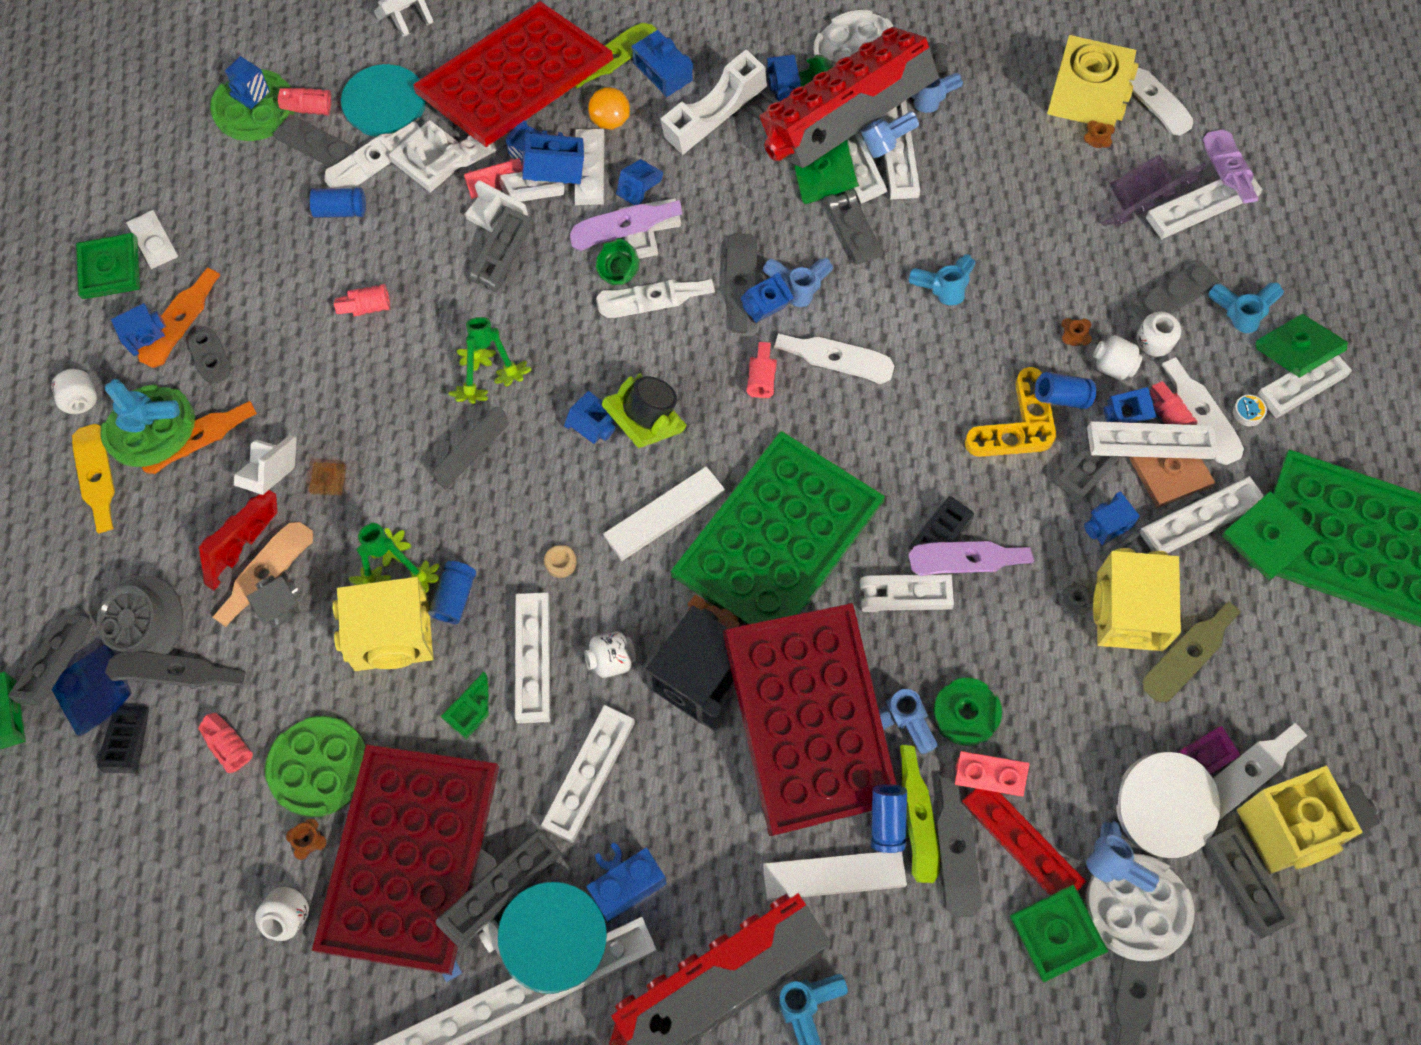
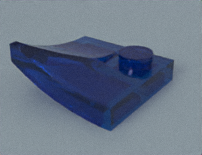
[51,644,132,736]

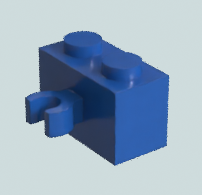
[632,30,693,97]
[522,131,584,184]
[586,843,667,923]

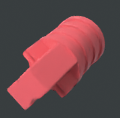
[278,87,331,116]
[334,284,391,316]
[746,342,777,398]
[1150,381,1198,425]
[198,713,253,773]

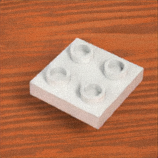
[374,0,434,37]
[389,120,460,193]

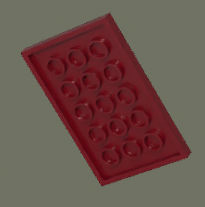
[723,603,896,836]
[311,744,499,975]

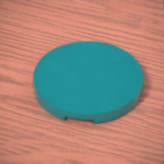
[341,64,426,137]
[498,882,607,994]

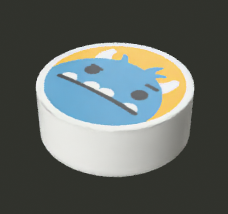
[1233,395,1267,426]

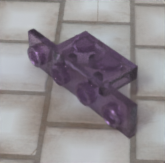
[1100,154,1207,227]

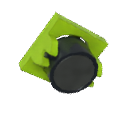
[602,373,687,448]

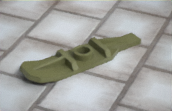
[1143,601,1241,702]

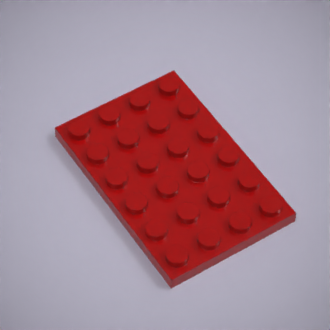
[413,1,614,147]

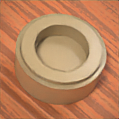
[544,545,577,578]

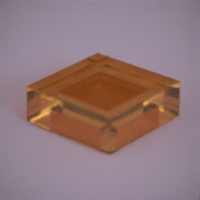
[309,462,347,496]

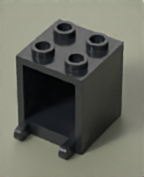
[646,606,735,731]

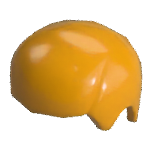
[588,87,630,130]

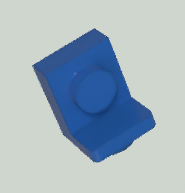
[616,159,663,205]

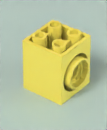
[1047,35,1139,126]
[1093,548,1181,651]
[333,577,433,671]
[1237,765,1363,875]

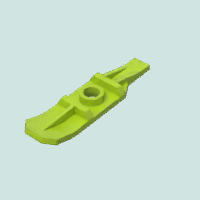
[575,23,657,89]
[900,745,940,883]

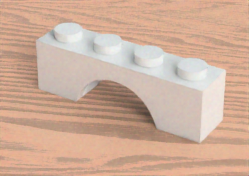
[661,50,767,155]

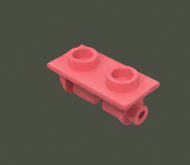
[464,158,522,199]
[955,751,1029,797]

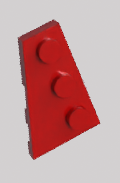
[199,490,278,591]

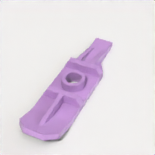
[1203,129,1258,204]
[570,200,683,251]
[908,541,1034,576]

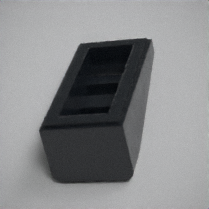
[908,496,974,550]
[97,706,149,774]

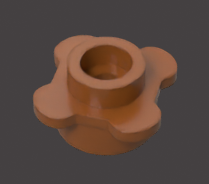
[1084,120,1115,148]
[1061,318,1092,346]
[286,819,327,860]

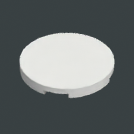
[813,10,893,66]
[1116,752,1220,858]
[1084,854,1194,961]

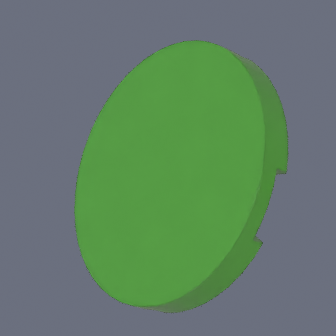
[210,69,294,141]
[101,384,195,467]
[265,716,366,817]

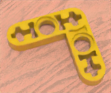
[965,367,1056,457]

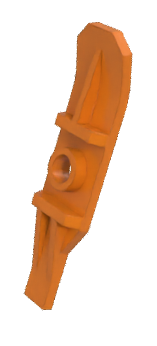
[138,267,221,368]
[142,401,257,474]

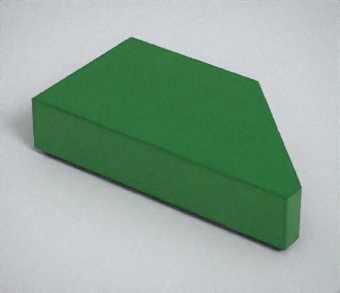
[441,672,489,740]

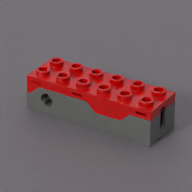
[759,27,939,168]
[609,893,831,1045]

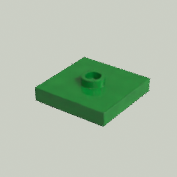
[794,139,859,204]
[76,233,140,299]
[1255,314,1348,378]
[1221,492,1319,582]
[1010,884,1109,983]

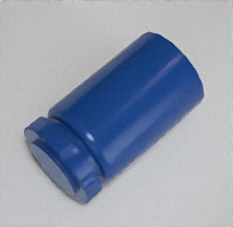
[310,188,366,218]
[1035,372,1096,409]
[428,561,476,624]
[871,784,907,853]

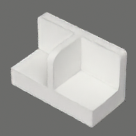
[465,180,528,232]
[234,435,297,495]

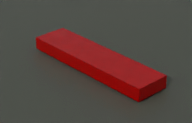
[961,788,1087,896]

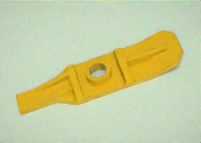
[72,424,115,534]

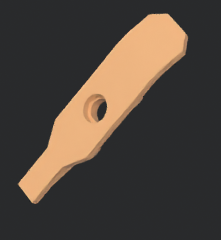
[213,522,313,627]

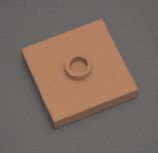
[1128,456,1215,508]

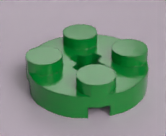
[933,678,1002,746]

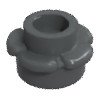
[1061,584,1093,615]

